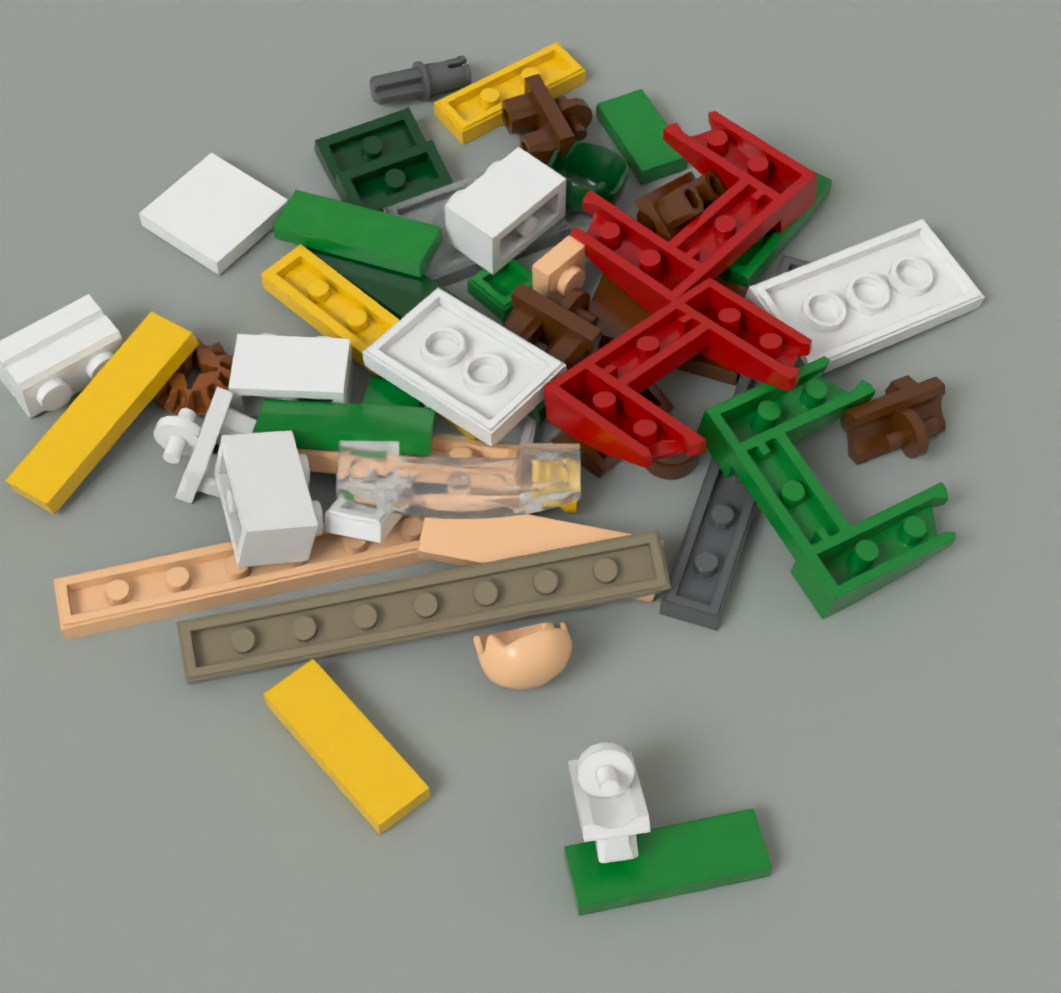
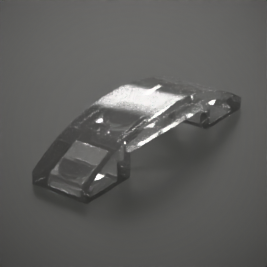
[336,441,581,519]

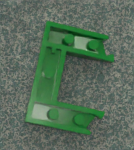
[696,356,956,620]

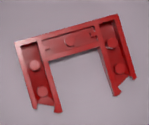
[571,111,817,314]
[543,277,812,468]

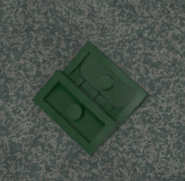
[314,107,454,212]

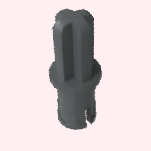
[370,56,472,105]

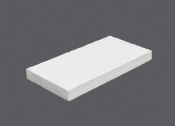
[745,219,985,374]

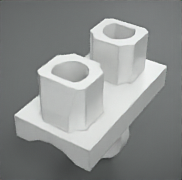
[154,387,257,504]
[568,742,651,863]

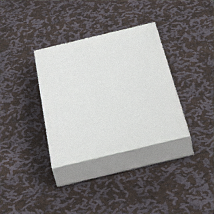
[362,288,567,447]

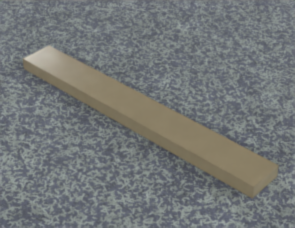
[176,529,671,685]

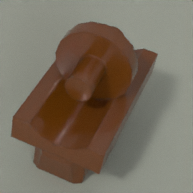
[502,74,593,164]
[635,169,727,242]
[502,283,602,370]
[840,375,946,464]

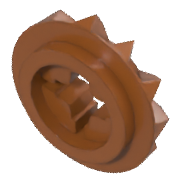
[154,337,234,416]

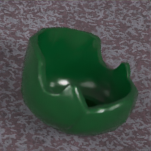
[547,141,629,214]

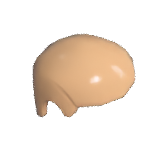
[473,622,573,690]

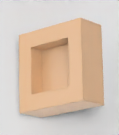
[532,235,586,297]

